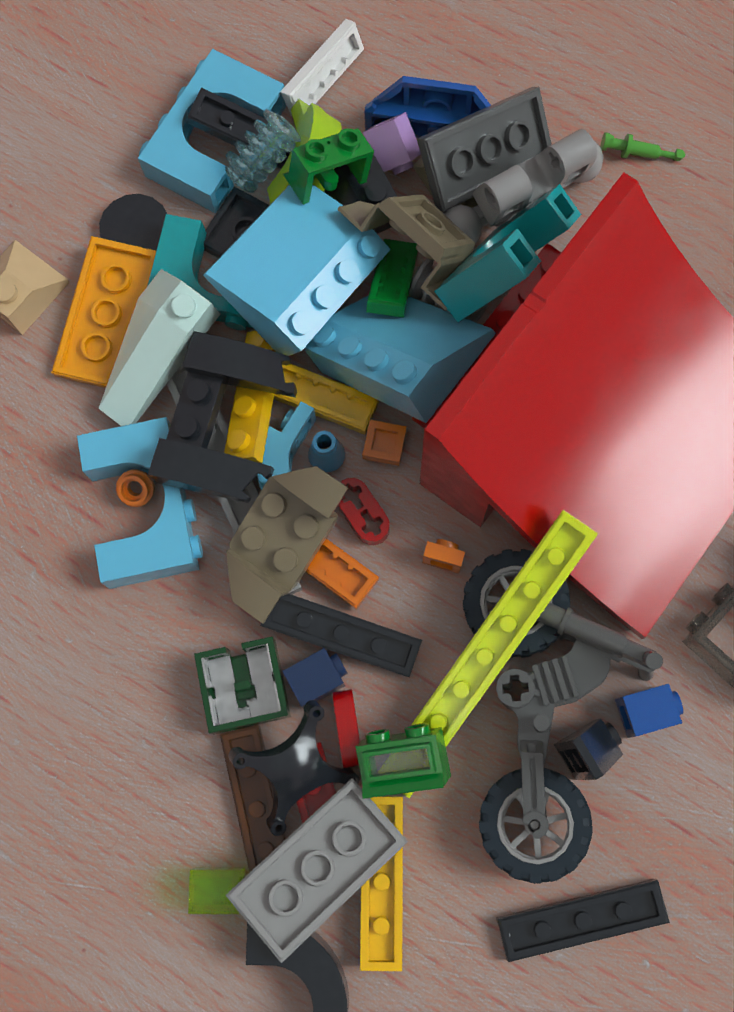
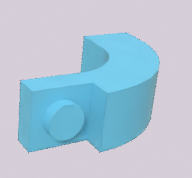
[257,401,316,490]

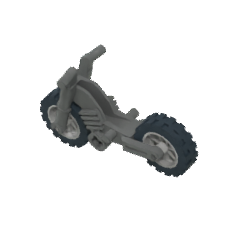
[463,549,663,884]

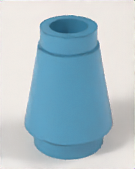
[308,431,345,473]

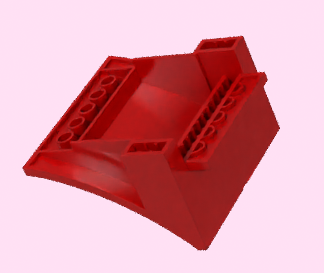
[412,172,734,639]

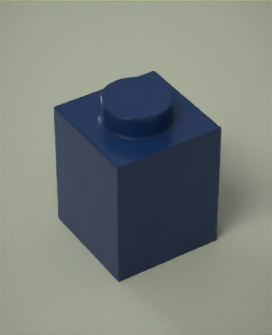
[282,648,348,709]

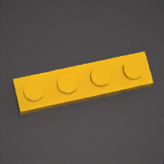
[224,330,276,463]
[360,796,403,972]

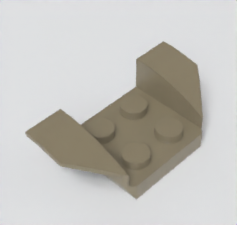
[337,194,475,311]
[226,466,348,624]

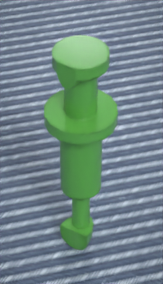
[600,132,686,161]

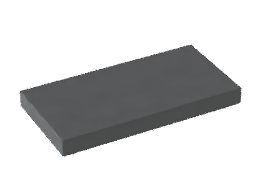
[417,87,552,212]

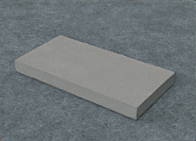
[226,778,408,963]

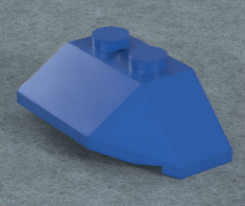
[364,76,491,139]

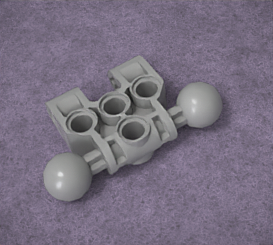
[442,129,604,244]

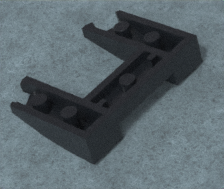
[148,331,297,503]

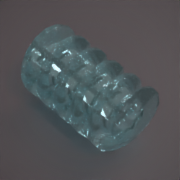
[225,109,301,193]

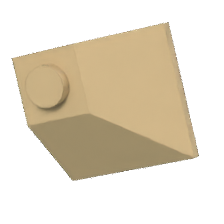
[0,240,70,335]

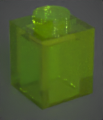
[188,867,245,914]

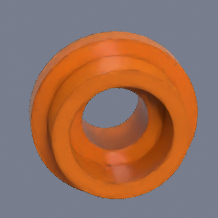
[116,469,155,507]

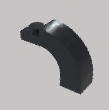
[246,922,349,1012]

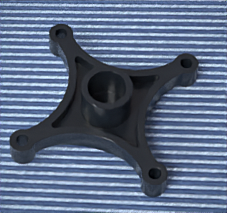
[228,700,359,836]

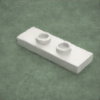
[280,19,364,116]

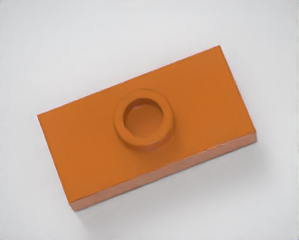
[305,539,379,610]

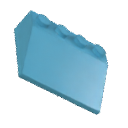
[203,185,390,356]
[304,295,495,423]

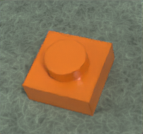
[362,420,407,466]
[422,539,465,574]

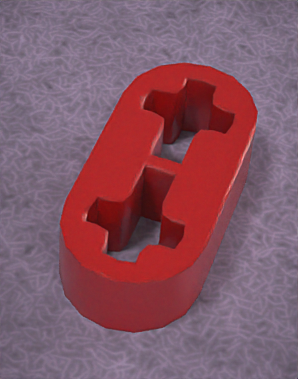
[337,478,390,545]
[332,689,360,768]

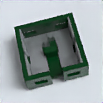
[194,636,291,735]

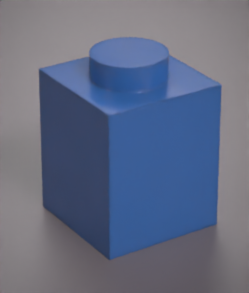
[615,684,684,738]

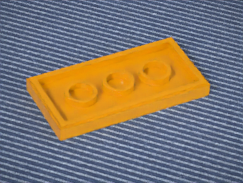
[51,236,156,388]

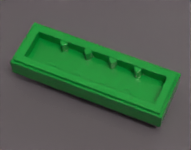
[366,239,418,318]

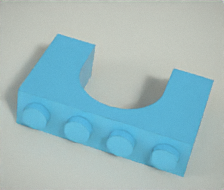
[138,49,286,213]
[77,417,203,589]

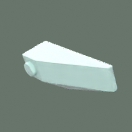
[98,269,220,426]

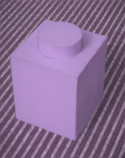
[363,112,421,175]

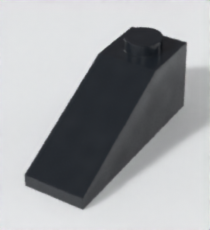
[554,718,623,780]

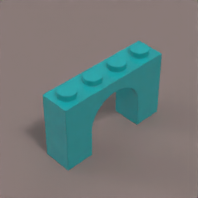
[434,184,582,322]
[147,214,253,331]

